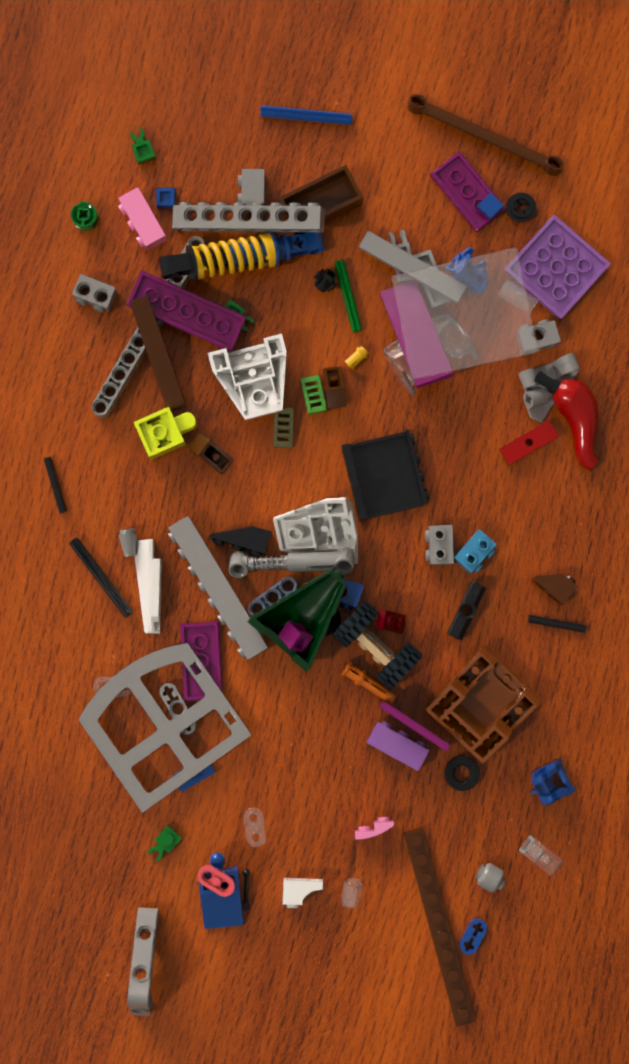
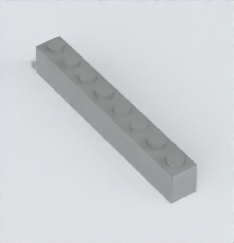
[168,516,268,660]

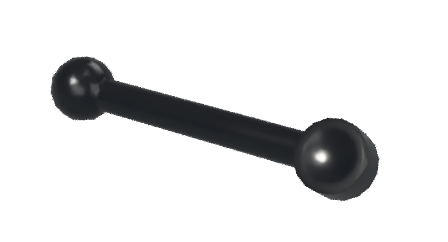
[242,869,250,911]

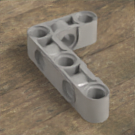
[128,907,158,1016]

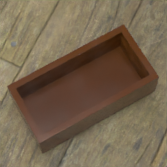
[278,165,363,235]

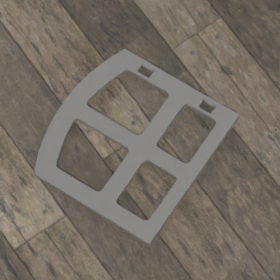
[78,643,251,813]

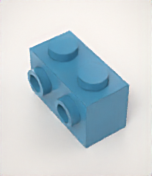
[454,529,497,574]

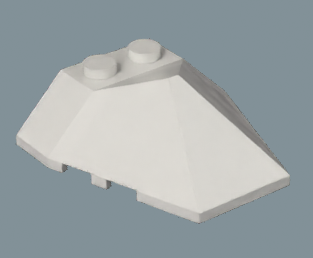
[208,334,287,420]
[273,497,358,564]

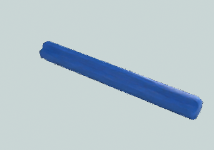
[260,105,352,125]

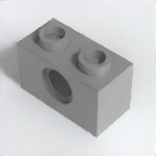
[515,319,561,356]

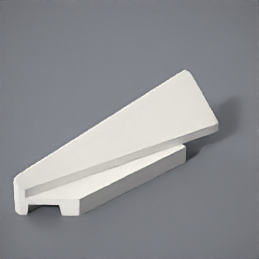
[135,539,162,634]

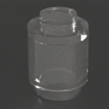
[341,878,363,908]

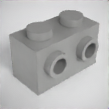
[425,525,454,566]

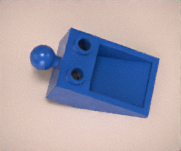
[199,852,243,929]

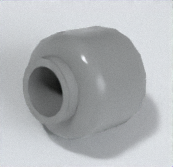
[475,863,506,893]

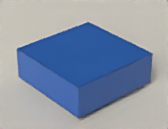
[156,188,175,208]
[477,193,504,220]

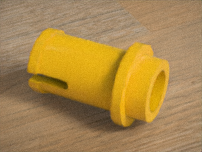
[345,346,369,370]

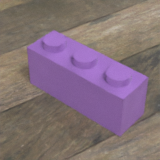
[366,721,429,771]

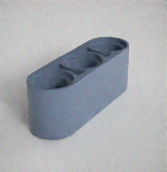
[248,577,297,616]

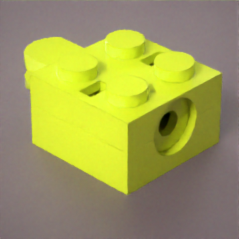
[134,407,196,460]

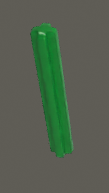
[335,260,362,333]

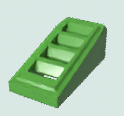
[300,375,327,416]

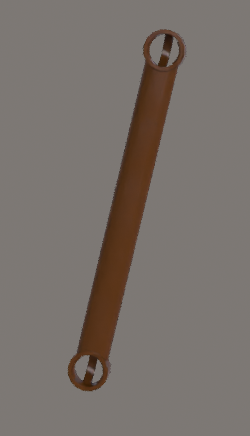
[407,94,564,176]

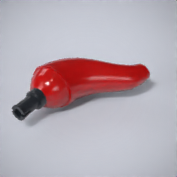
[534,371,599,471]

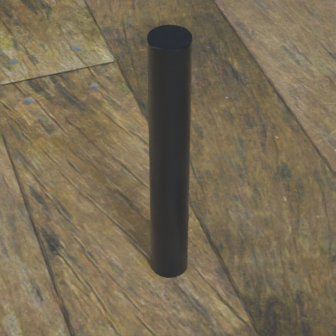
[44,457,67,513]
[528,615,586,633]

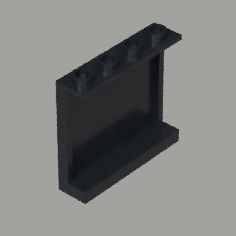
[341,429,429,521]

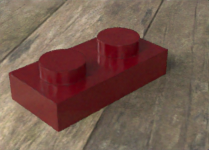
[376,609,406,634]

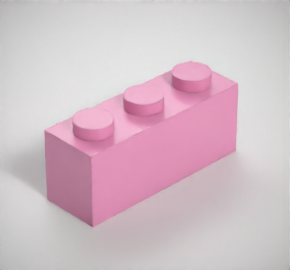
[118,187,167,251]

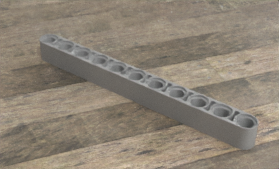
[92,236,205,419]

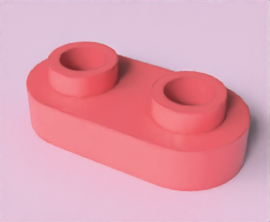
[198,865,235,897]

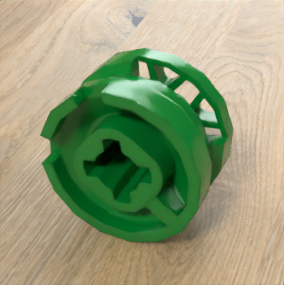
[70,201,99,231]

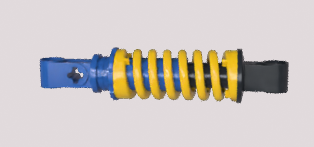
[158,232,325,282]

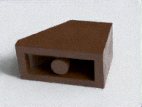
[322,367,346,409]
[187,432,233,474]
[531,574,578,605]

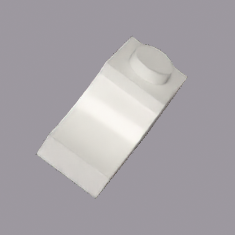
[283,878,323,908]

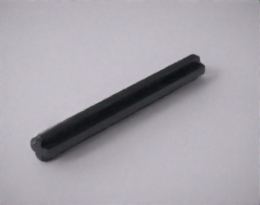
[69,538,133,617]

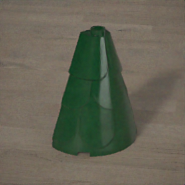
[247,568,346,672]

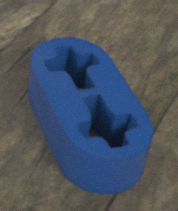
[459,918,487,955]

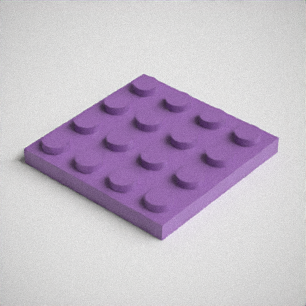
[504,215,611,320]

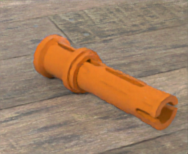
[340,661,397,705]

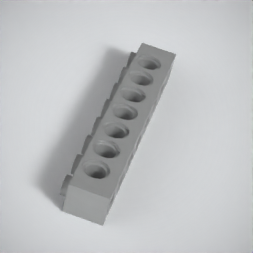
[172,202,325,233]

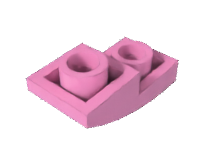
[354,817,394,840]

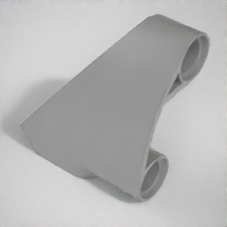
[518,353,580,423]

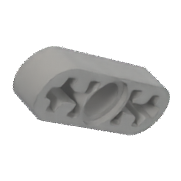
[160,683,196,735]

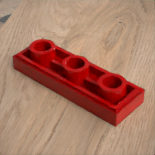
[499,420,559,465]

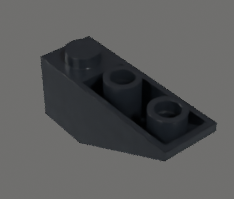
[210,526,272,557]

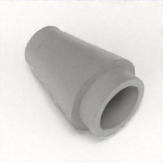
[118,528,137,557]

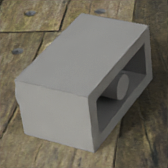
[238,169,265,206]

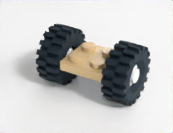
[332,600,423,691]

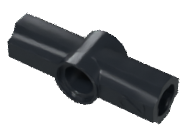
[446,581,486,641]

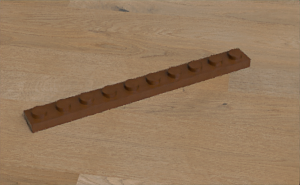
[404,828,475,1027]

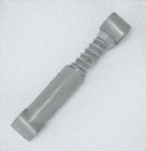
[229,547,354,578]

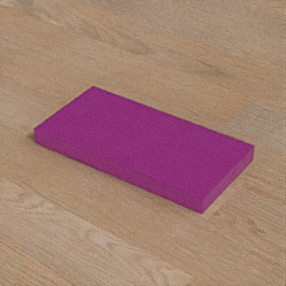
[430,151,506,233]
[180,622,223,701]
[379,701,450,751]

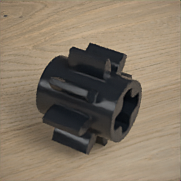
[314,269,338,292]

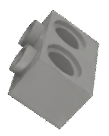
[72,274,118,313]

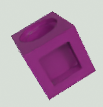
[278,620,313,653]

